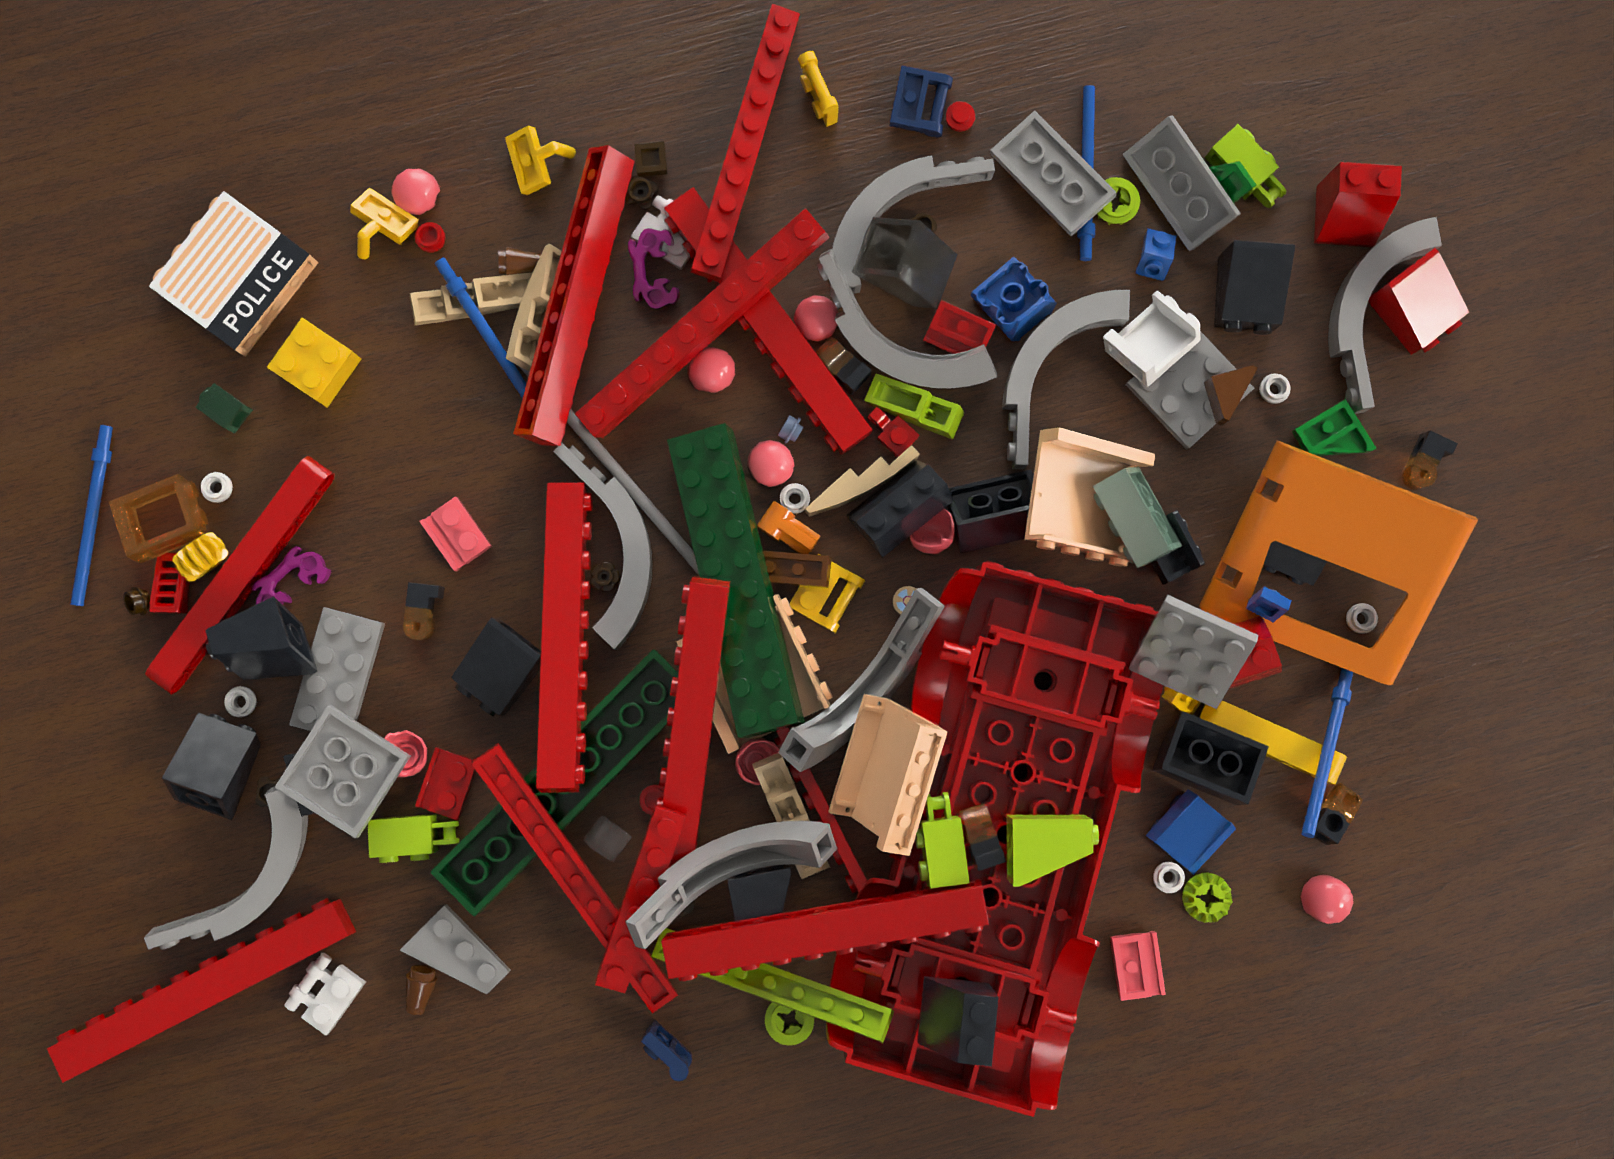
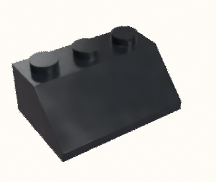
[846,460,954,558]
[947,470,1034,553]
[1152,711,1269,806]

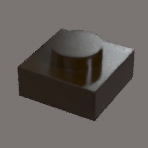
[634,141,668,177]

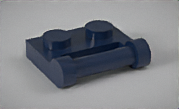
[889,65,953,137]
[641,1020,692,1081]

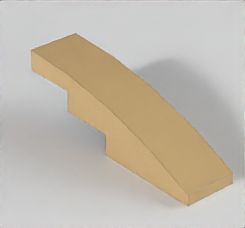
[506,244,562,371]
[409,272,533,325]
[805,445,920,517]
[752,753,830,879]

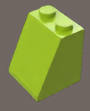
[1006,815,1099,887]

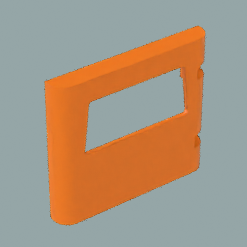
[1199,440,1478,685]

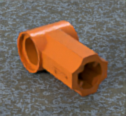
[757,501,821,554]

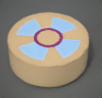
[892,586,917,615]

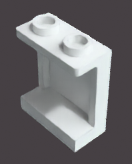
[1103,291,1201,387]

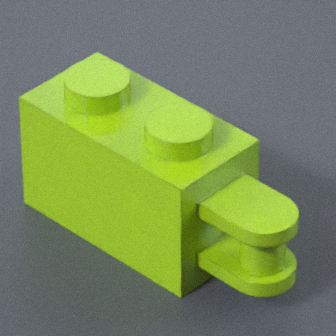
[1205,124,1286,208]
[915,792,969,888]
[368,814,460,863]

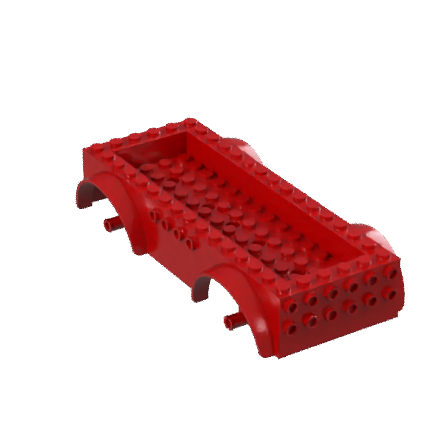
[826,561,1164,1117]

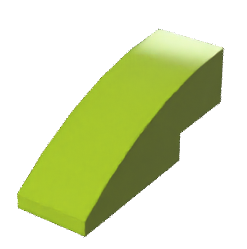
[864,374,964,439]

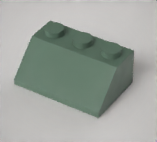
[1093,467,1182,568]

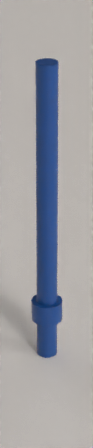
[1077,85,1095,261]
[434,257,527,399]
[70,425,113,606]
[1301,668,1354,838]

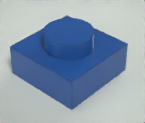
[1246,586,1292,622]

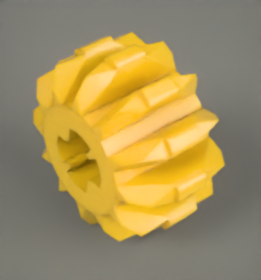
[172,532,229,581]

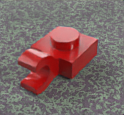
[867,407,920,458]

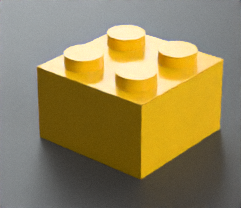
[267,318,361,408]

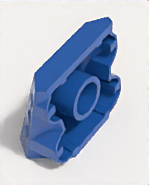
[970,257,1057,341]
[1146,789,1236,875]

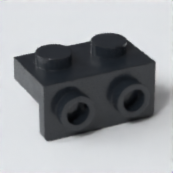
[1151,510,1205,585]

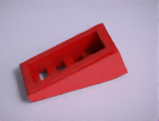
[149,553,189,614]

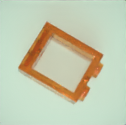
[109,474,208,564]

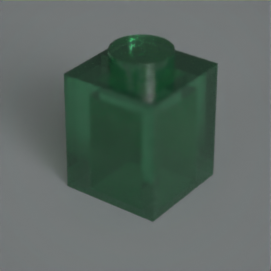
[196,383,253,433]

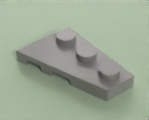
[400,904,511,994]

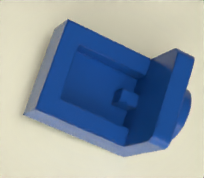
[1136,229,1176,281]

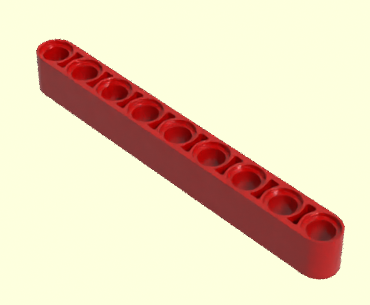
[145,456,335,695]

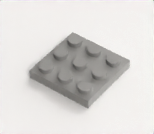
[1125,331,1254,450]
[1129,595,1259,709]
[275,705,411,838]

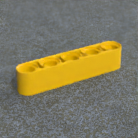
[1199,701,1347,785]

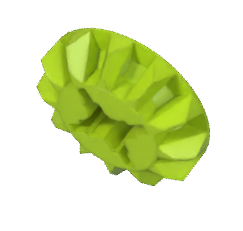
[1097,177,1140,225]
[1182,873,1233,923]
[765,1002,814,1045]

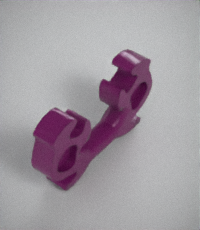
[628,228,679,309]
[252,546,331,605]

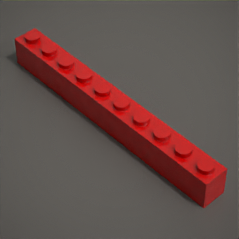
[513,145,635,446]
[664,187,872,455]
[575,208,830,438]
[536,483,593,793]
[657,577,730,867]
[661,879,989,981]
[47,898,356,1083]

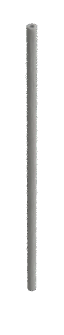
[520,367,699,575]

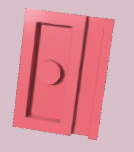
[419,496,492,572]
[1110,931,1166,1001]

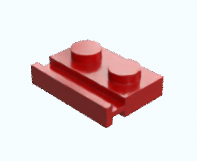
[923,300,996,354]
[415,747,476,820]

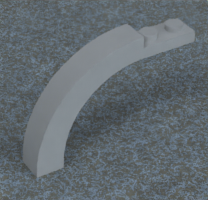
[829,156,995,296]
[1328,217,1442,414]
[817,249,997,388]
[1002,290,1130,469]
[553,443,653,650]
[778,588,945,772]
[144,787,308,949]
[626,821,837,949]

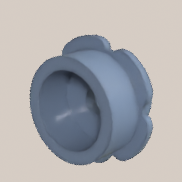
[778,415,803,444]

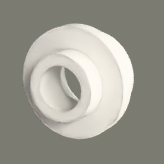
[1259,374,1291,404]
[201,472,233,503]
[780,483,810,514]
[1346,603,1378,634]
[224,686,257,717]
[1153,862,1185,893]

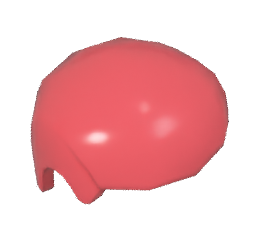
[391,169,440,215]
[794,295,839,342]
[687,347,735,393]
[747,440,795,487]
[910,508,955,554]
[384,730,427,778]
[735,738,779,785]
[1301,874,1354,924]

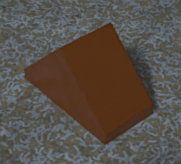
[1204,365,1258,426]

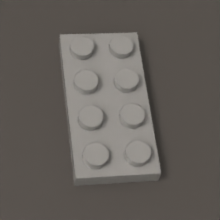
[990,111,1116,236]
[1123,115,1241,251]
[289,607,385,731]

